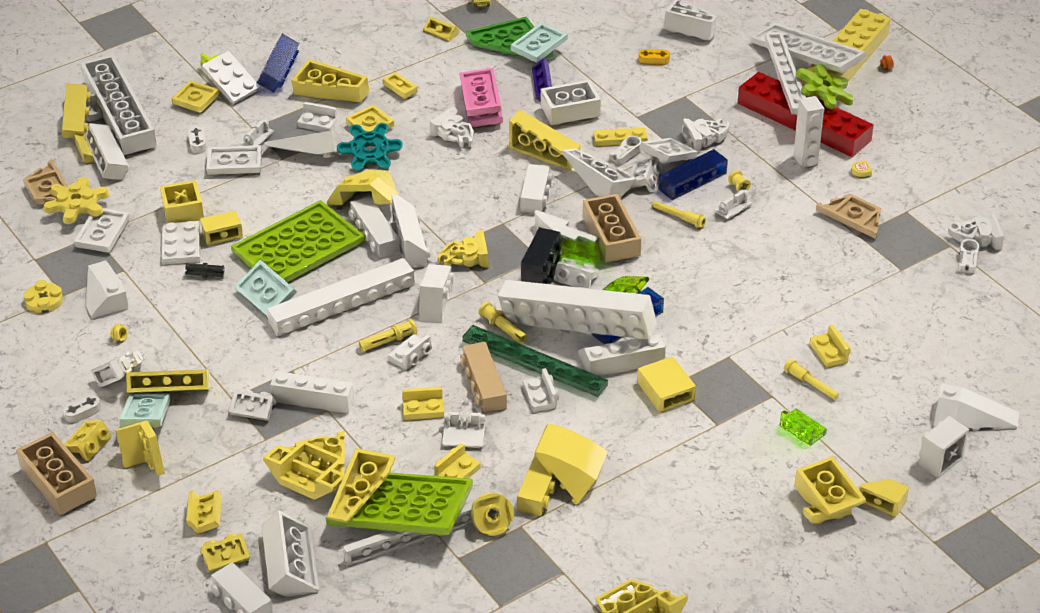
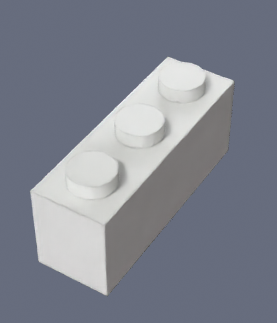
[520,164,553,213]
[211,562,273,613]

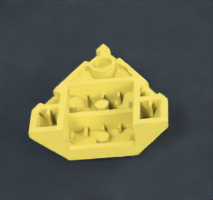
[326,170,398,205]
[263,431,345,500]

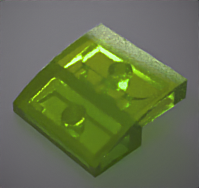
[602,276,649,293]

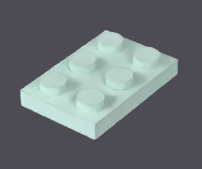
[510,22,568,63]
[234,260,297,317]
[119,393,171,428]

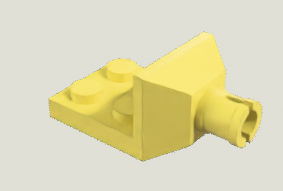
[115,421,165,476]

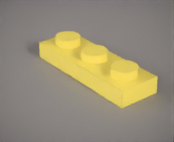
[593,127,648,146]

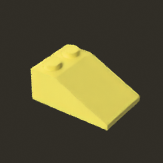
[794,456,866,517]

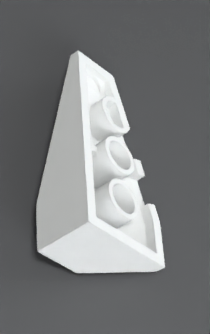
[264,130,342,158]
[562,148,636,198]
[86,261,129,319]

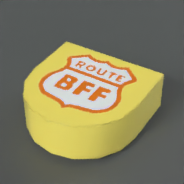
[851,160,872,177]

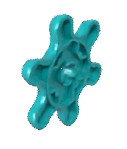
[337,122,403,172]

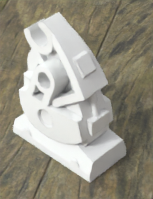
[430,106,474,147]
[682,118,730,152]
[948,212,1004,250]
[91,351,143,387]

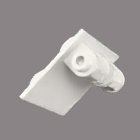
[442,411,486,448]

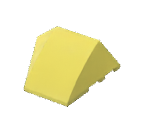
[534,424,608,505]
[596,579,688,613]

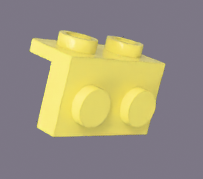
[186,490,222,534]

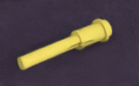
[652,201,706,228]
[784,360,839,400]

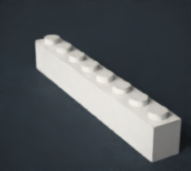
[267,258,415,336]

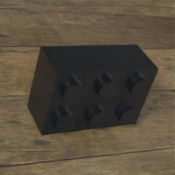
[521,227,563,284]

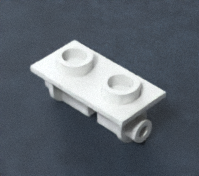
[240,119,274,146]
[714,190,752,219]

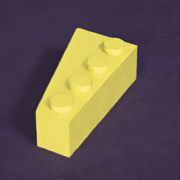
[509,110,581,170]

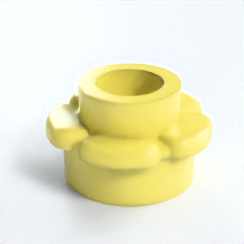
[110,324,128,342]

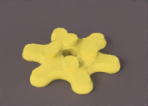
[43,177,110,224]

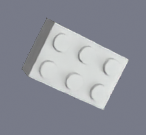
[541,80,601,125]

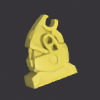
[437,230,489,268]

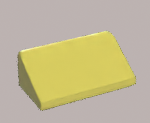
[422,16,460,42]
[74,134,95,164]

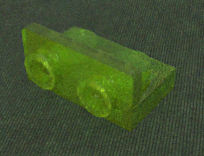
[561,239,602,263]
[779,408,827,446]

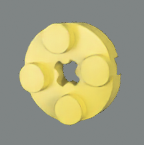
[23,280,63,313]
[471,492,514,536]

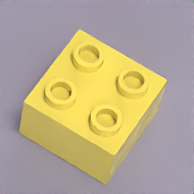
[160,180,204,223]

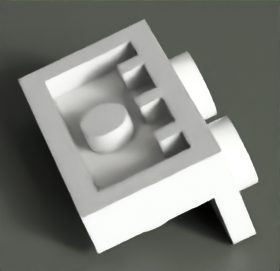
[297,102,338,132]
[630,157,661,193]
[388,334,432,370]
[523,368,559,413]
[229,388,277,421]

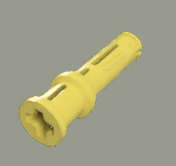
[478,302,528,345]
[358,319,417,352]

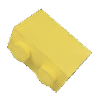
[200,210,243,246]

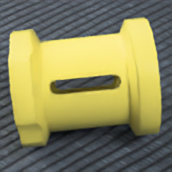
[728,170,751,192]

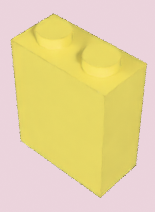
[637,356,696,413]

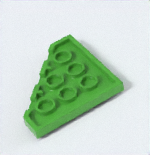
[466,16,553,60]

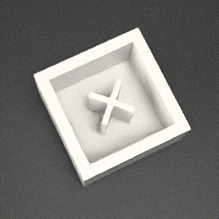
[918,416,969,478]

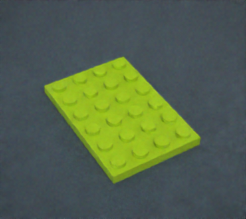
[231,200,365,282]
[326,472,473,536]

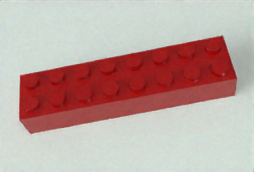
[737,71,874,157]

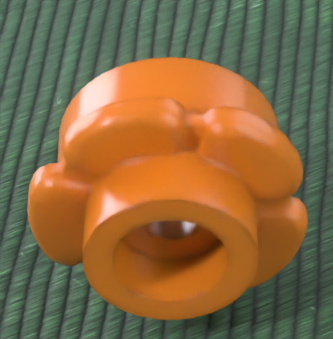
[880,55,894,71]

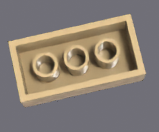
[582,193,641,263]
[16,432,97,515]

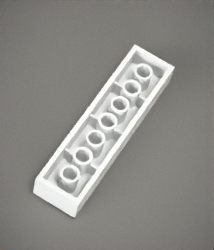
[81,55,157,155]
[498,280,657,340]

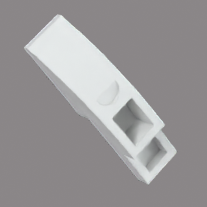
[535,210,598,255]

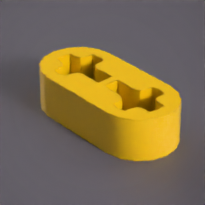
[638,49,670,65]

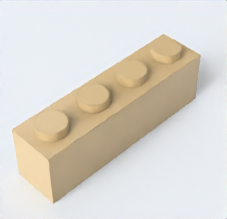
[460,342,507,413]

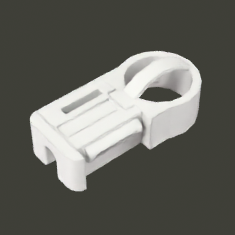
[610,136,641,165]
[958,239,979,274]

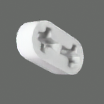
[188,126,207,153]
[63,395,101,423]

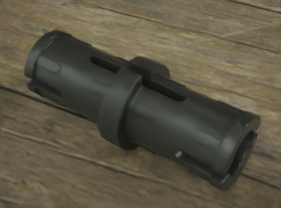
[185,263,225,278]

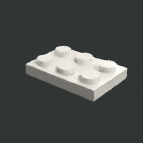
[201,51,260,105]
[639,138,698,164]
[206,145,262,175]
[74,208,130,253]
[162,221,200,265]

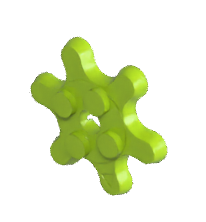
[795,64,854,110]

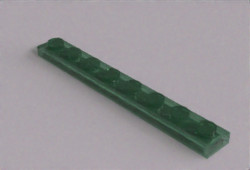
[462,325,608,397]

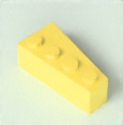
[291,59,370,102]

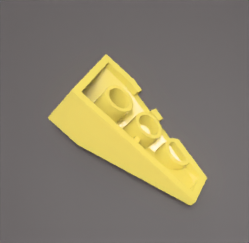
[327,448,396,523]

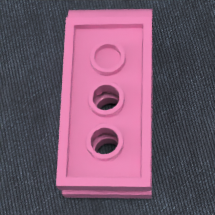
[460,68,503,127]

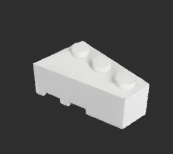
[663,0,717,40]
[419,264,454,323]

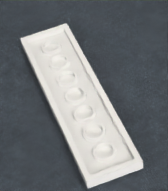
[751,23,866,73]

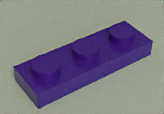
[532,58,552,102]

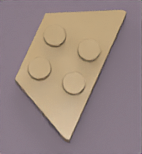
[23,160,73,205]
[816,194,881,239]

